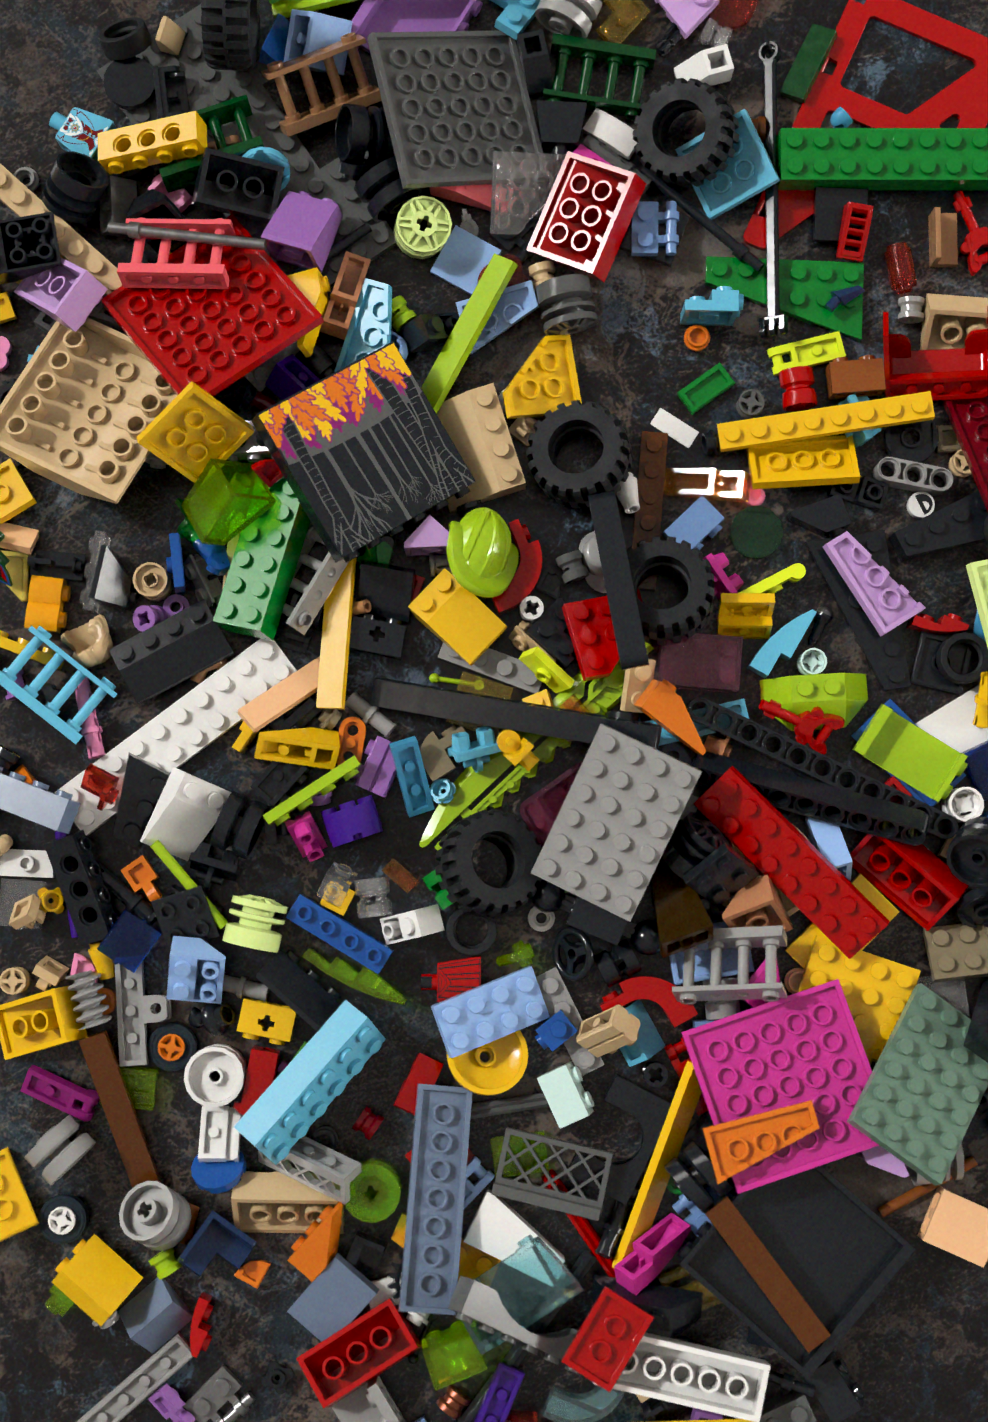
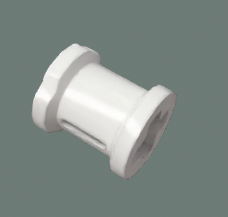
[520,596,544,623]

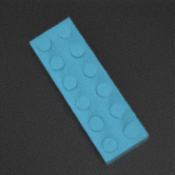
[234,1000,386,1165]

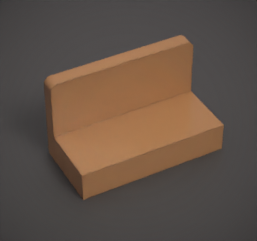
[928,207,958,268]

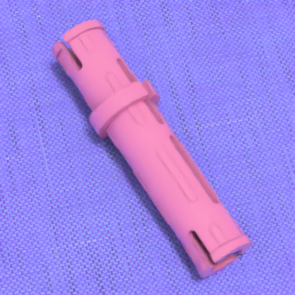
[75,677,106,759]

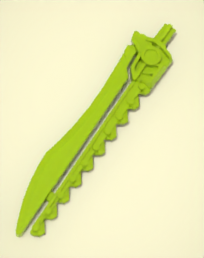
[419,642,654,851]

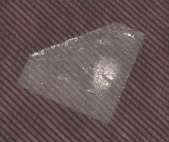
[490,151,566,235]

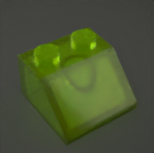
[421,1320,487,1391]

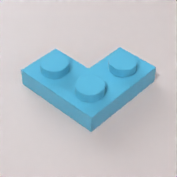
[491,0,540,40]

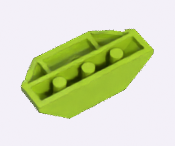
[759,673,868,731]

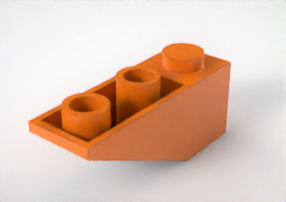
[288,1201,344,1282]

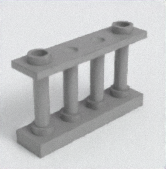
[282,521,349,635]
[672,925,787,1005]

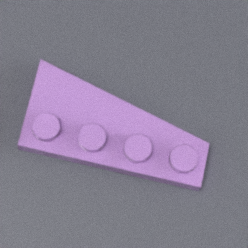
[654,0,720,39]
[823,531,926,636]

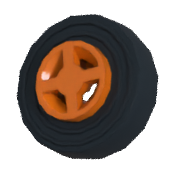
[148,1022,197,1071]

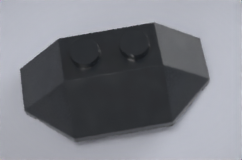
[592,1274,703,1339]

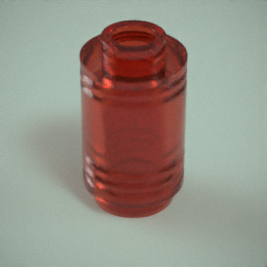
[885,242,917,294]

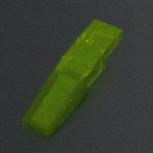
[302,947,407,1005]

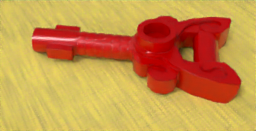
[953,191,988,276]
[759,699,845,755]

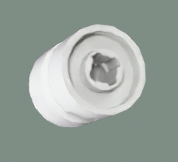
[941,787,984,823]

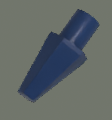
[825,285,865,312]

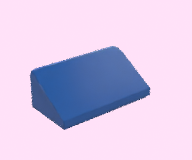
[259,14,290,65]

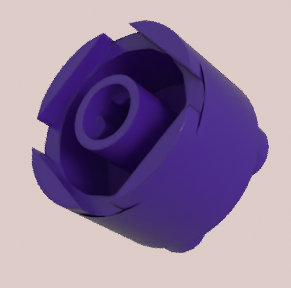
[321,795,383,848]

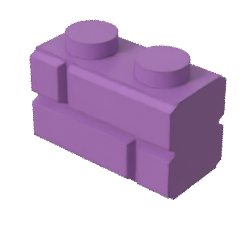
[353,736,397,799]

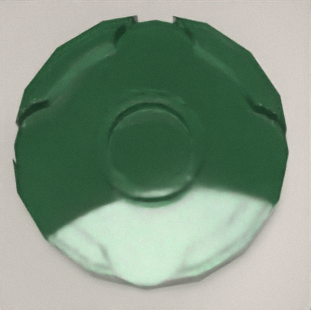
[729,506,783,559]

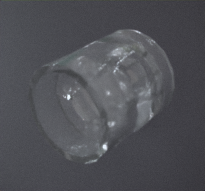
[354,877,393,918]

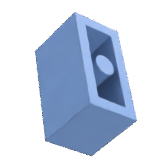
[662,495,724,551]

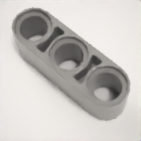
[872,457,953,496]

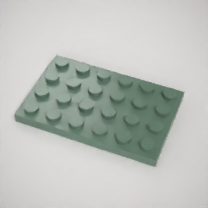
[847,983,988,1186]

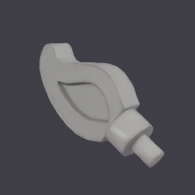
[460,208,479,237]

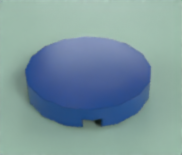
[191,1150,247,1194]

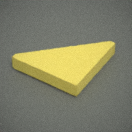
[0,550,29,602]

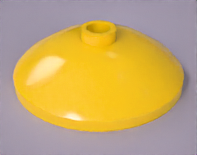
[447,1030,528,1096]

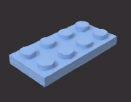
[431,966,550,1058]

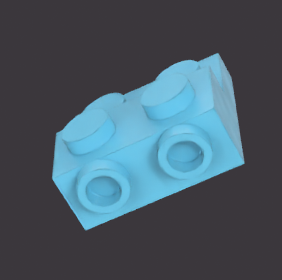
[680,286,744,326]

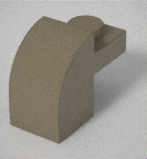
[420,725,465,782]

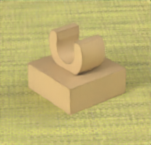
[509,417,537,448]
[9,894,46,930]
[32,955,70,991]

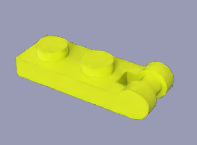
[767,331,846,376]
[739,563,806,593]

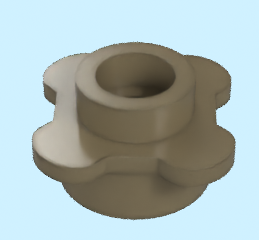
[318,709,342,730]

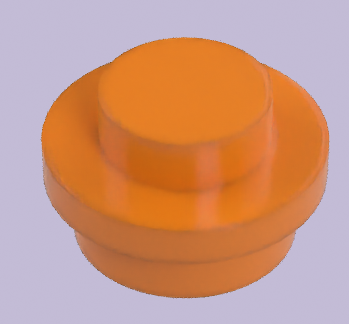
[684,325,710,351]

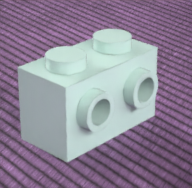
[537,1062,594,1128]

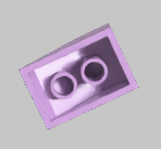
[14,258,108,332]

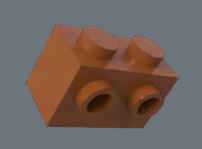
[825,355,886,400]

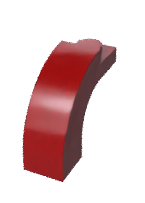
[492,519,542,616]
[599,975,698,1028]

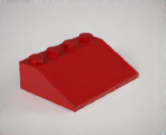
[526,151,646,283]

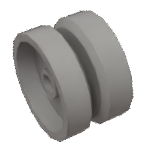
[535,0,602,38]
[25,1115,96,1186]
[119,1181,191,1251]

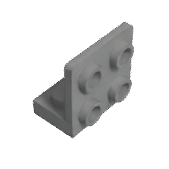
[332,1376,406,1422]

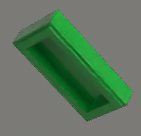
[677,362,735,415]

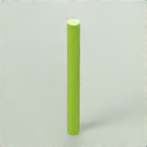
[150,840,228,929]

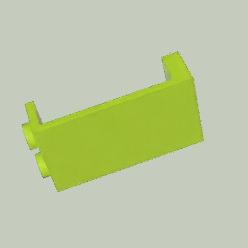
[852,704,968,802]

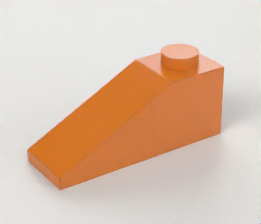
[634,679,706,755]

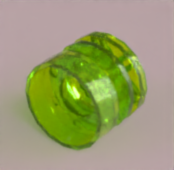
[345,1158,402,1223]

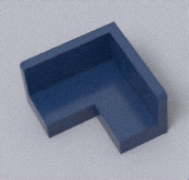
[177,1210,257,1277]

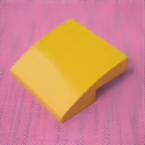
[716,593,775,639]

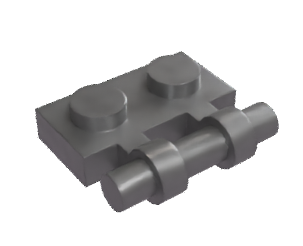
[183,1364,255,1422]

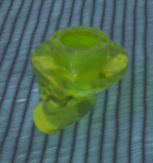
[496,940,535,968]

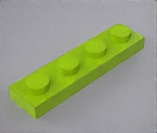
[263,755,361,826]

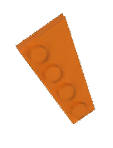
[702,1100,820,1184]

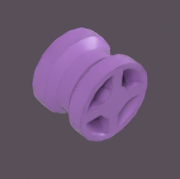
[133,605,167,632]

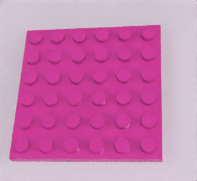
[681,979,879,1194]

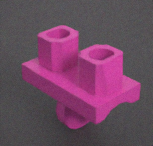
[703,552,744,599]
[285,811,328,862]

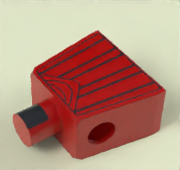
[421,956,481,1002]

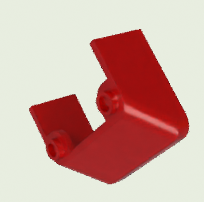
[883,306,988,400]

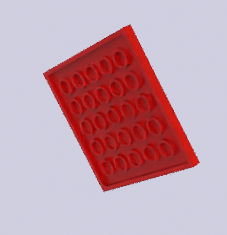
[101,215,324,396]

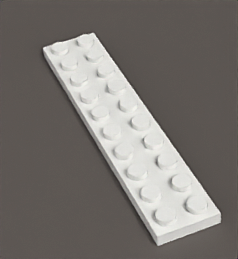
[54,638,297,836]

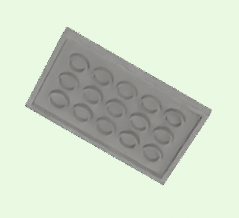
[531,723,702,922]

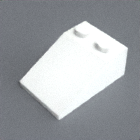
[140,767,231,861]

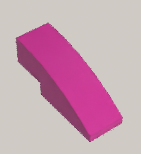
[614,1212,691,1296]

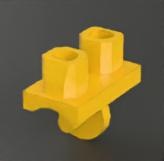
[496,729,540,771]

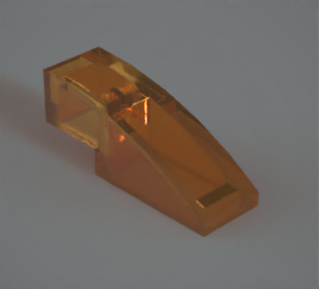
[663,468,751,502]

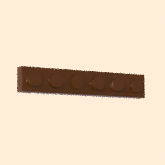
[632,431,668,591]

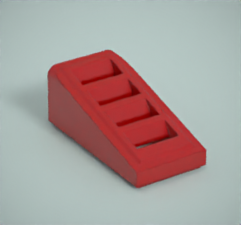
[836,202,874,262]

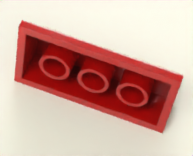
[850,833,969,931]
[296,1298,423,1408]

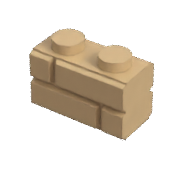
[576,1004,641,1058]

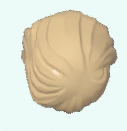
[60,614,113,667]

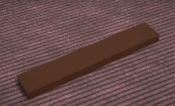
[79,1030,161,1188]
[705,1196,831,1353]

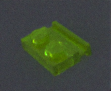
[99,1066,158,1111]
[490,1130,549,1179]

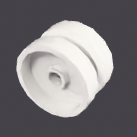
[184,1043,248,1108]

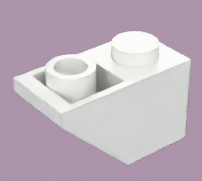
[674,44,734,86]
[380,904,445,945]

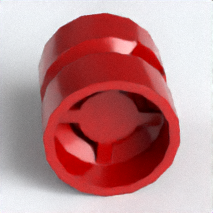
[779,366,818,411]

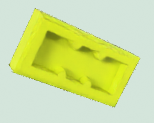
[519,646,575,693]

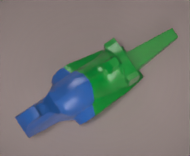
[175,498,230,576]

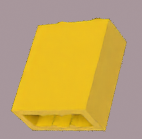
[52,1234,143,1326]

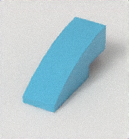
[746,609,817,679]

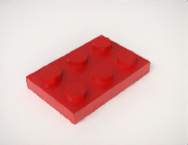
[561,1286,654,1392]

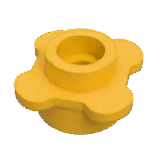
[37,887,64,914]

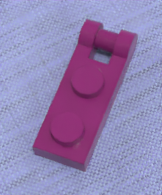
[20,1064,100,1121]

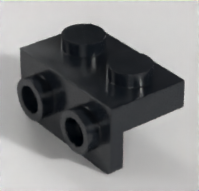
[250,761,311,808]

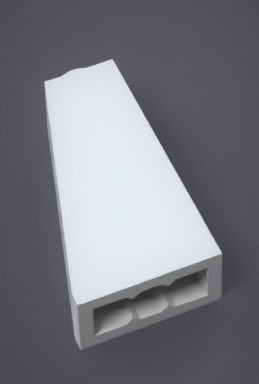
[464,1188,567,1286]

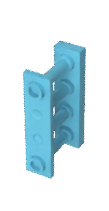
[0,625,117,744]

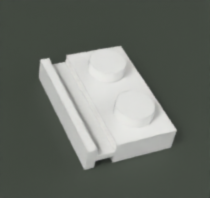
[198,1106,242,1162]

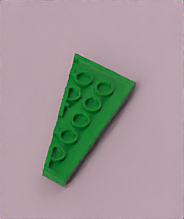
[705,256,864,343]

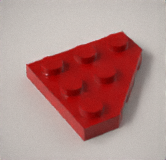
[562,589,643,681]

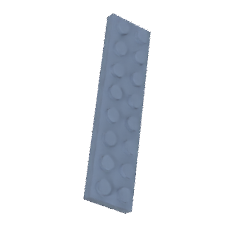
[399,1084,472,1315]

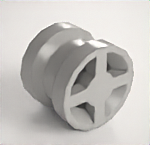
[898,296,925,324]

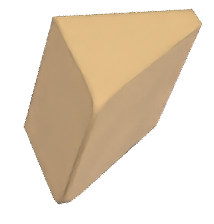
[155,16,185,55]

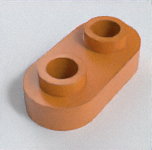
[336,717,367,766]

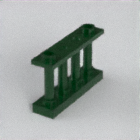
[543,33,657,121]
[159,95,264,193]

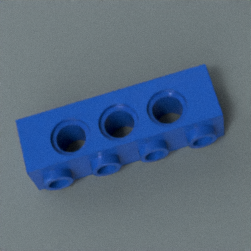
[286,894,394,974]

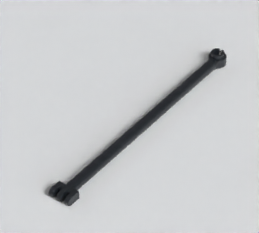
[758,41,788,338]

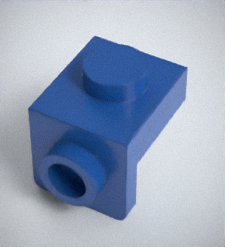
[535,1009,578,1052]

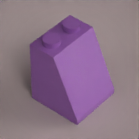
[261,191,343,273]

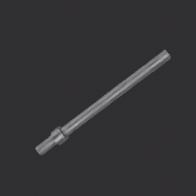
[108,221,267,251]

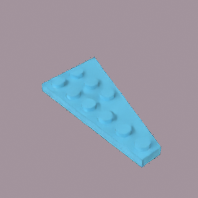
[334,278,392,372]

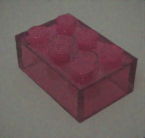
[656,633,743,693]

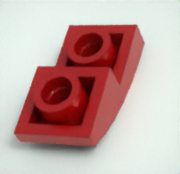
[906,613,969,635]
[393,1053,444,1116]
[190,1292,214,1358]

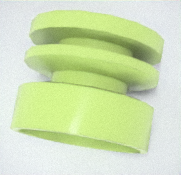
[393,196,452,259]
[222,894,289,953]

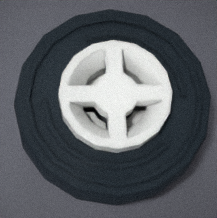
[39,1194,89,1244]

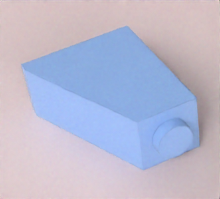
[805,816,853,882]

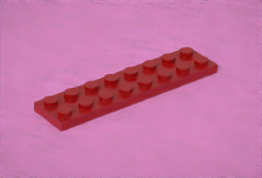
[694,765,890,959]

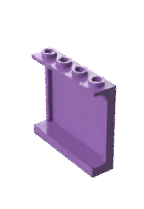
[351,0,483,54]

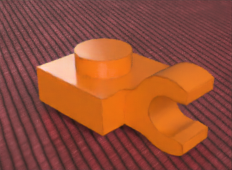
[121,855,163,902]

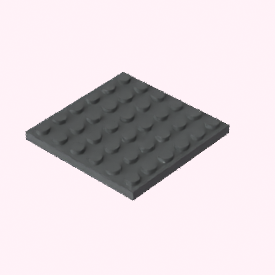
[367,30,549,189]

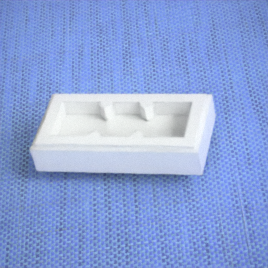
[0,849,55,878]

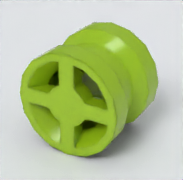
[148,1247,183,1280]

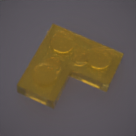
[595,0,650,44]

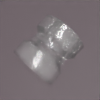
[698,18,733,47]

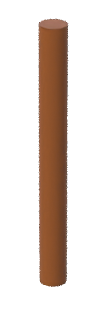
[877,1156,978,1218]

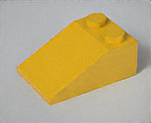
[408,568,508,666]
[0,986,87,1060]

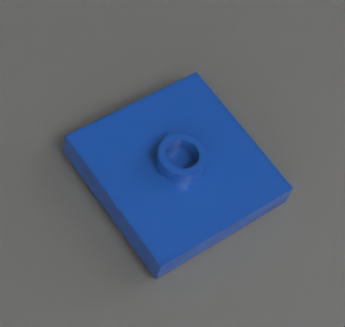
[166,533,186,595]

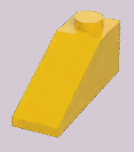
[287,267,331,358]
[254,727,340,770]

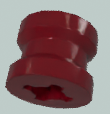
[352,1106,385,1140]

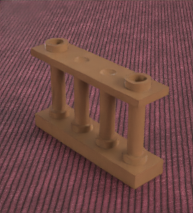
[261,32,382,137]

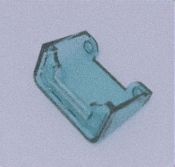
[462,1234,584,1355]

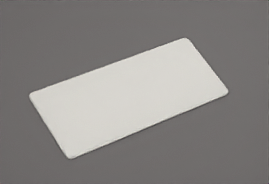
[650,408,699,448]

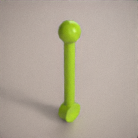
[429,673,484,690]

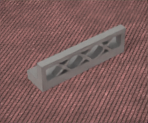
[258,1136,362,1204]

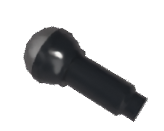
[808,607,833,646]

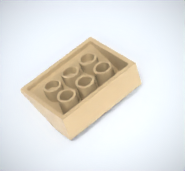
[437,383,526,513]

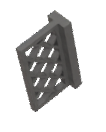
[491,1127,614,1221]

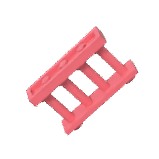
[117,217,236,289]

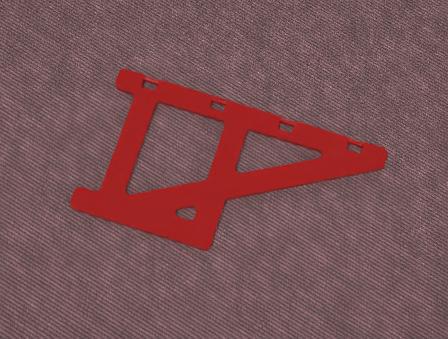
[743,0,988,250]

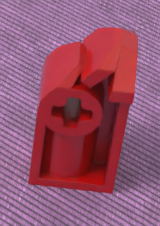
[233,1045,281,1116]

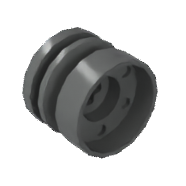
[535,274,599,335]

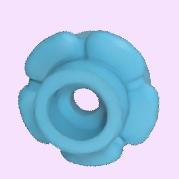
[430,778,456,804]

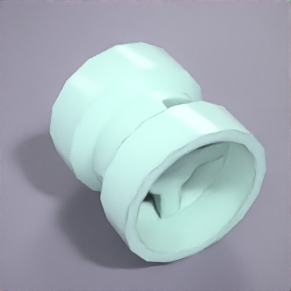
[796,648,827,675]

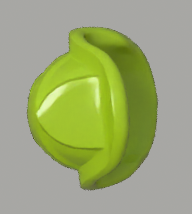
[446,507,519,598]

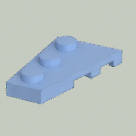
[456,280,539,355]

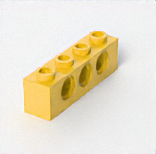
[98,111,207,174]

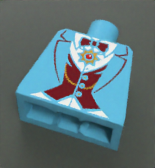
[49,107,117,163]

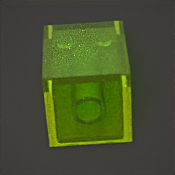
[181,459,276,546]

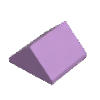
[404,515,449,557]

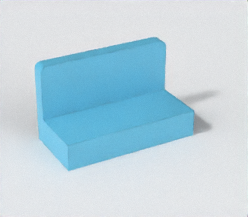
[619,1000,665,1067]

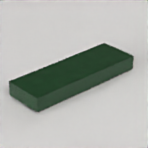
[779,24,838,103]

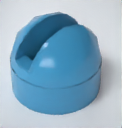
[830,106,854,128]

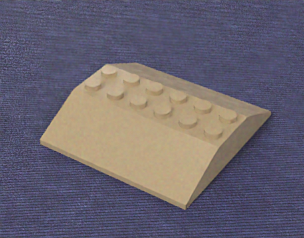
[0,317,177,504]

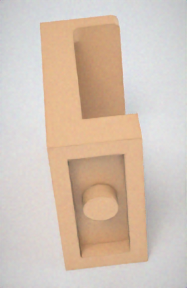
[917,1186,988,1268]

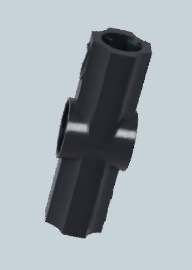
[247,697,322,764]

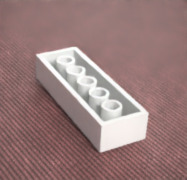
[593,1332,770,1422]

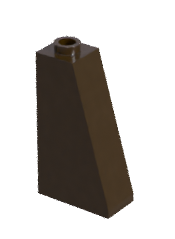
[651,857,713,958]

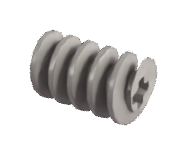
[65,970,112,1030]

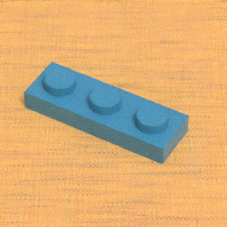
[389,736,435,818]

